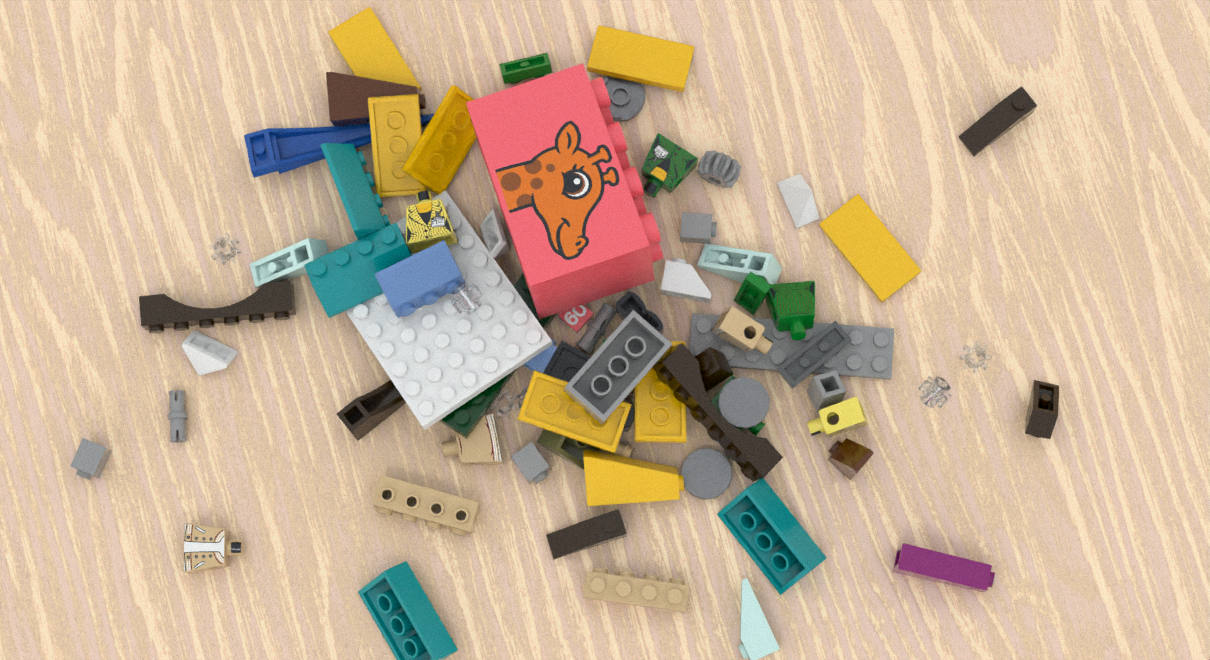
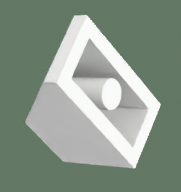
[660,258,711,303]

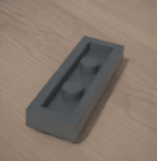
[776,320,852,389]

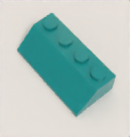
[320,143,391,240]
[304,223,412,318]
[717,478,827,595]
[358,561,458,660]

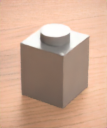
[680,212,717,244]
[807,370,846,412]
[71,438,112,480]
[511,442,551,484]

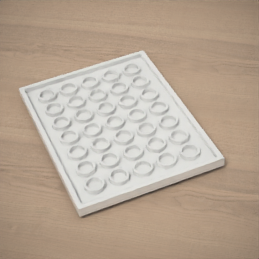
[345,190,553,430]

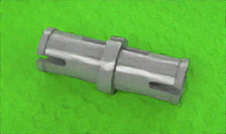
[576,303,617,354]
[167,390,188,443]

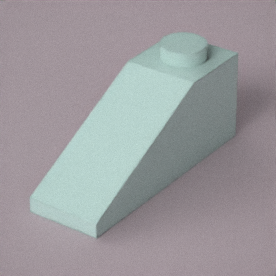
[250,238,329,288]
[697,243,782,285]
[738,578,780,660]

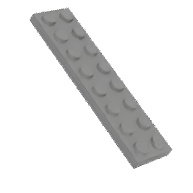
[689,313,894,380]

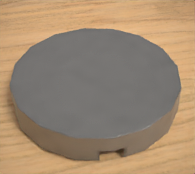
[603,76,645,122]
[718,377,770,429]
[681,448,732,500]

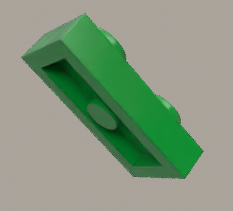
[499,53,553,84]
[733,272,771,315]

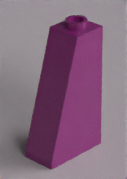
[893,543,995,592]

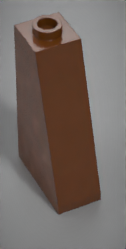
[326,72,426,126]

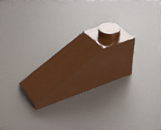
[828,438,874,480]

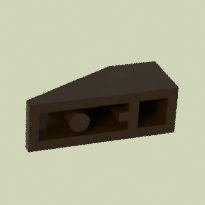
[958,86,1037,157]
[546,509,627,559]

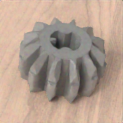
[697,150,741,188]

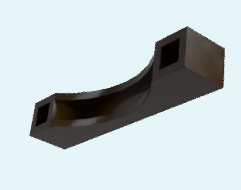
[139,281,296,333]
[653,343,783,481]
[337,380,406,441]

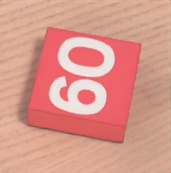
[558,304,594,333]

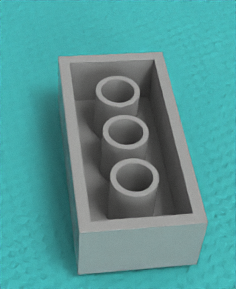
[563,310,672,424]

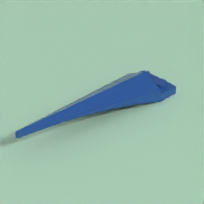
[244,113,435,178]

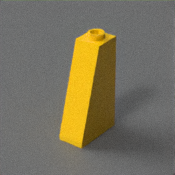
[583,450,684,506]

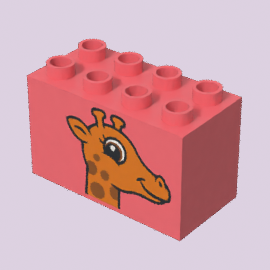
[466,63,664,319]

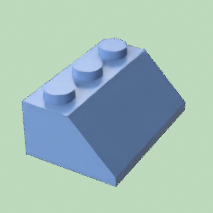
[375,240,467,318]

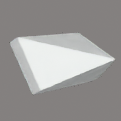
[777,174,820,229]
[480,208,510,259]
[181,330,239,376]

